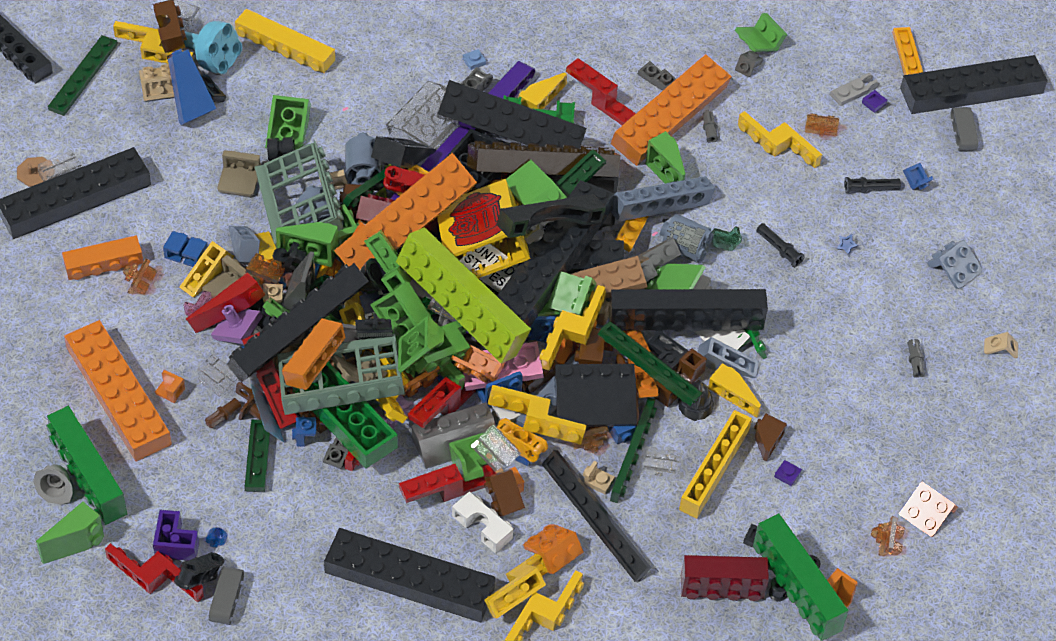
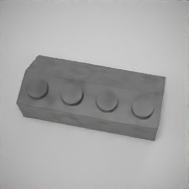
[412,402,500,469]

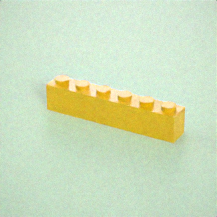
[235,9,335,73]
[679,410,752,519]

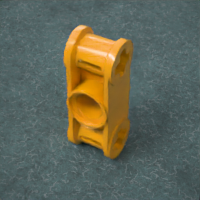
[489,418,548,462]

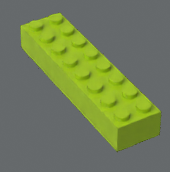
[396,227,531,364]

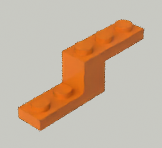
[623,330,658,398]

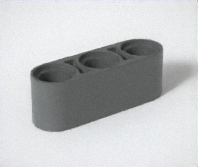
[951,107,978,151]
[209,566,244,625]

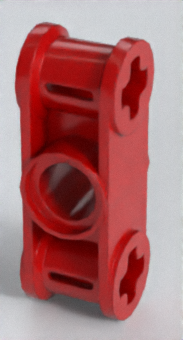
[383,166,425,193]

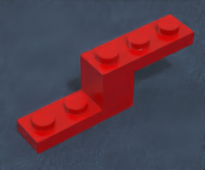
[566,58,636,125]
[242,332,297,429]
[408,377,476,428]
[399,463,497,503]
[105,543,204,602]

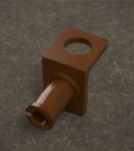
[235,382,261,420]

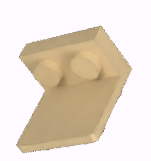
[139,64,174,101]

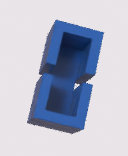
[163,231,208,267]

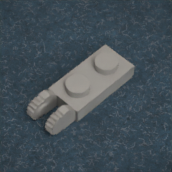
[830,73,879,106]

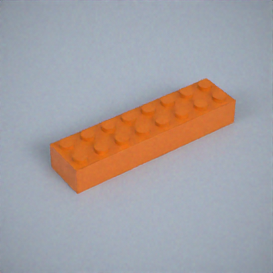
[610,54,732,166]
[334,153,477,270]
[64,320,172,462]

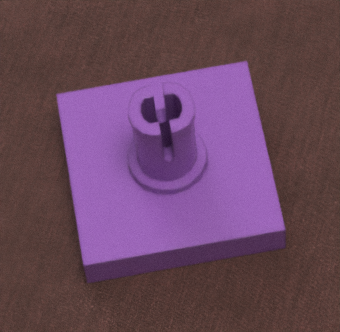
[211,305,263,344]

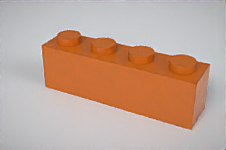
[62,235,144,280]
[282,318,346,390]

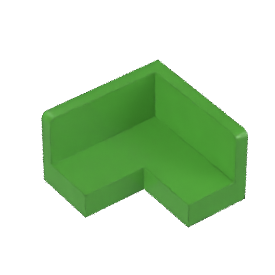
[449,432,496,482]

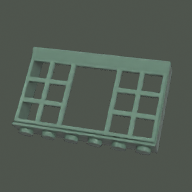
[255,141,344,247]
[277,334,405,415]

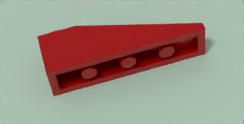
[186,272,265,333]

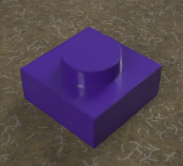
[862,90,888,113]
[774,460,802,486]

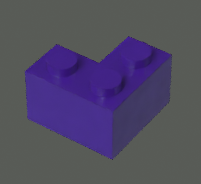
[153,510,199,561]

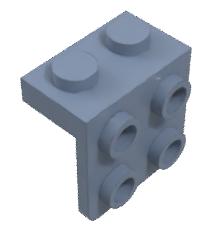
[927,240,982,289]

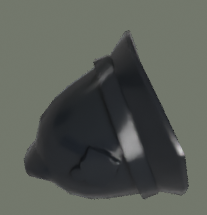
[360,258,388,292]
[678,380,714,421]

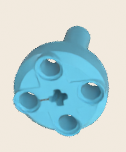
[184,21,242,74]

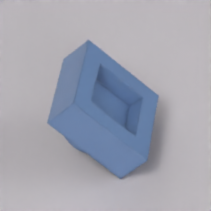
[463,49,486,70]

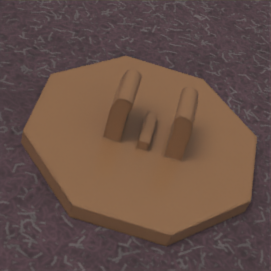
[17,157,55,187]

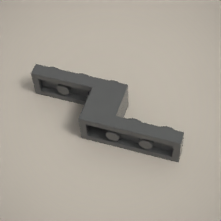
[606,237,681,302]

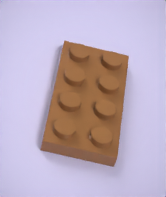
[571,256,647,299]

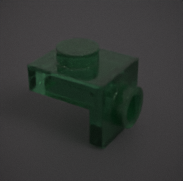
[712,226,742,251]

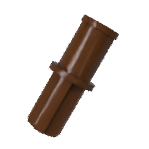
[205,398,242,428]

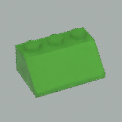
[371,281,432,340]

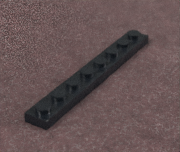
[542,450,652,582]

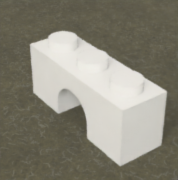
[452,492,513,554]

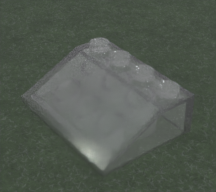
[386,81,459,150]

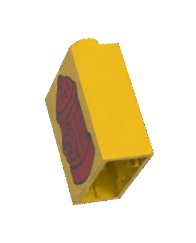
[437,179,530,279]

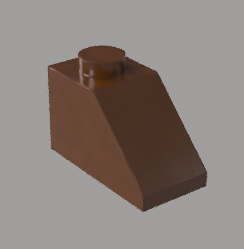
[754,413,787,462]

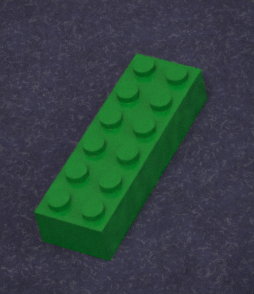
[293,362,398,469]
[46,405,128,525]
[753,513,849,641]

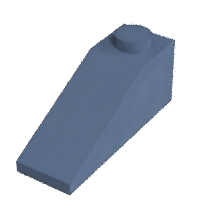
[229,226,260,265]
[698,337,759,378]

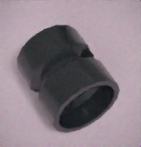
[267,137,296,161]

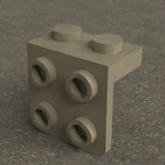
[217,150,261,197]
[202,255,255,299]
[331,350,387,383]

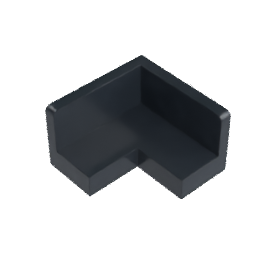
[647,330,688,371]

